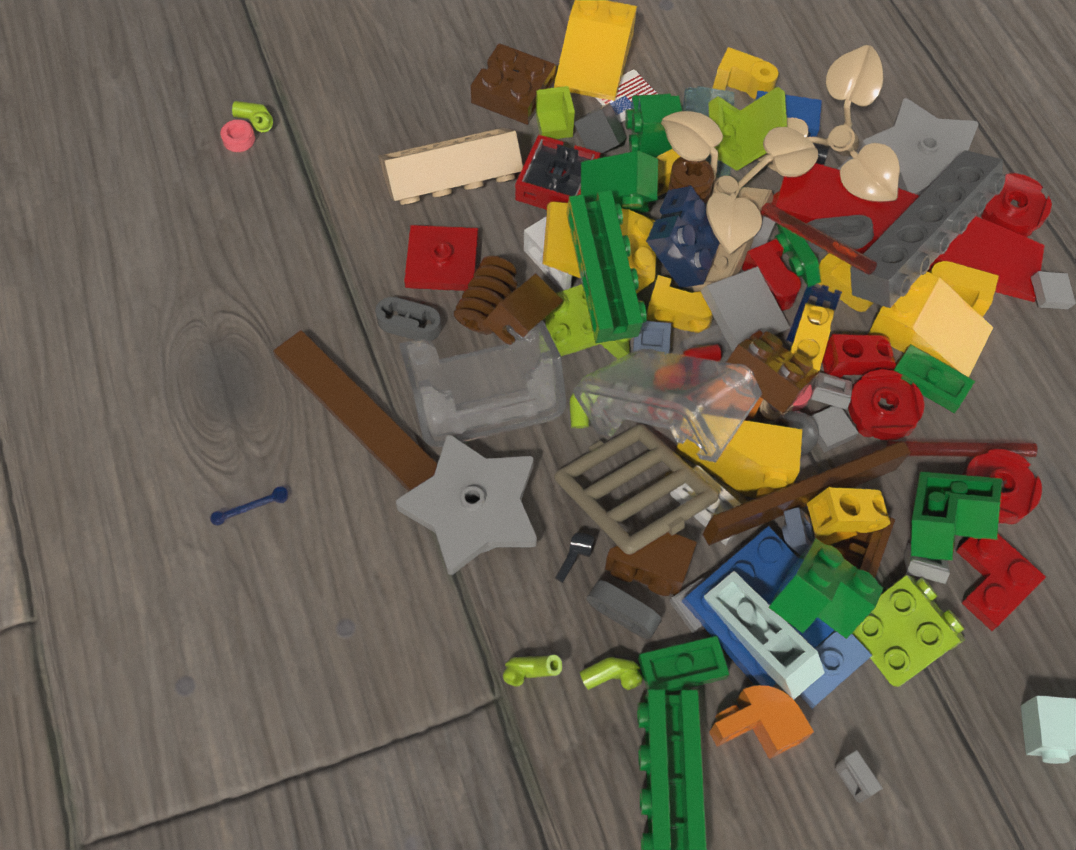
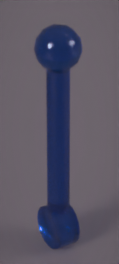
[210,487,289,526]

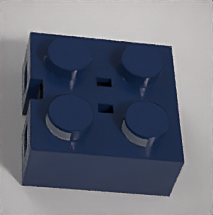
[646,186,720,288]

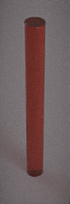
[761,203,877,275]
[886,441,1038,457]

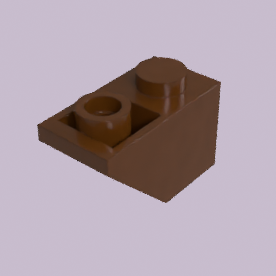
[604,532,697,596]

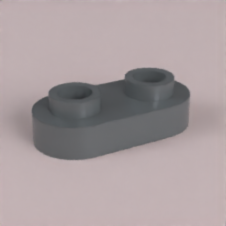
[801,215,874,252]

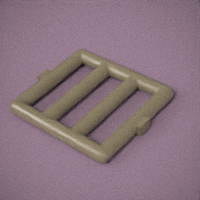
[554,424,719,554]

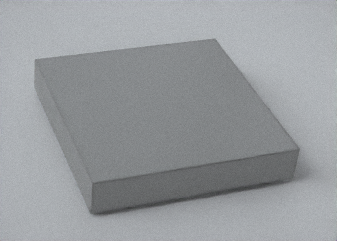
[700,267,790,352]

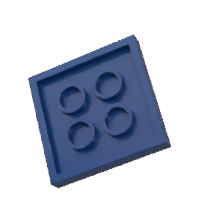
[682,526,834,687]

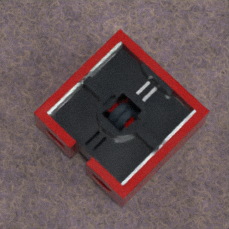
[515,134,601,210]

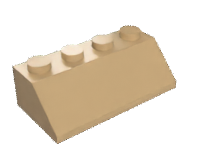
[378,128,523,205]

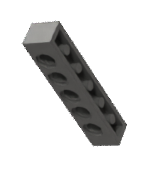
[850,150,1005,308]

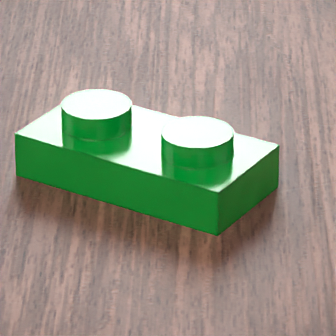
[775,215,821,288]
[894,345,975,414]
[638,636,730,694]

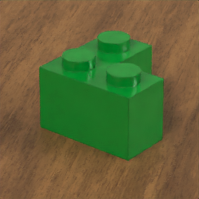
[625,94,682,158]
[581,151,658,213]
[911,472,1002,561]
[768,538,883,639]

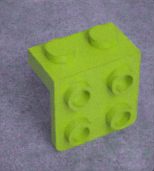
[709,87,787,171]
[545,284,631,359]
[852,575,966,687]

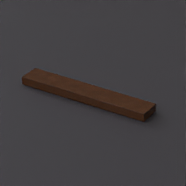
[273,330,438,492]
[702,442,911,546]

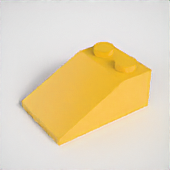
[554,0,637,101]
[542,202,656,294]
[868,272,993,377]
[676,411,802,499]

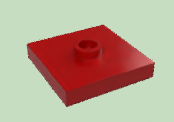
[404,225,478,291]

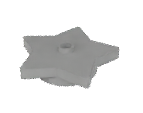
[860,98,979,195]
[396,435,537,575]

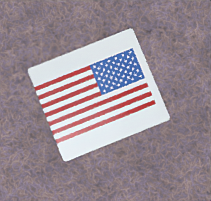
[595,69,658,122]

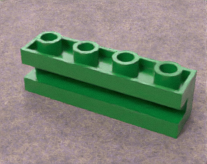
[566,190,647,344]
[637,689,707,850]

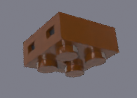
[470,43,556,125]
[722,330,818,414]

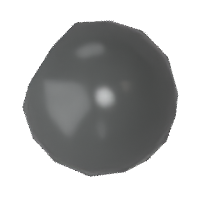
[773,411,818,456]

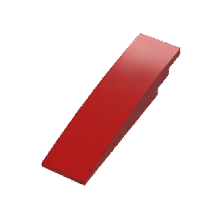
[774,163,1045,302]

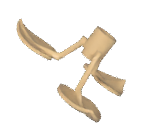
[757,45,900,202]
[661,111,818,254]

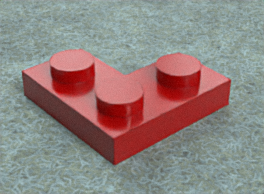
[956,534,1046,631]

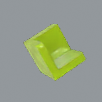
[536,86,575,139]

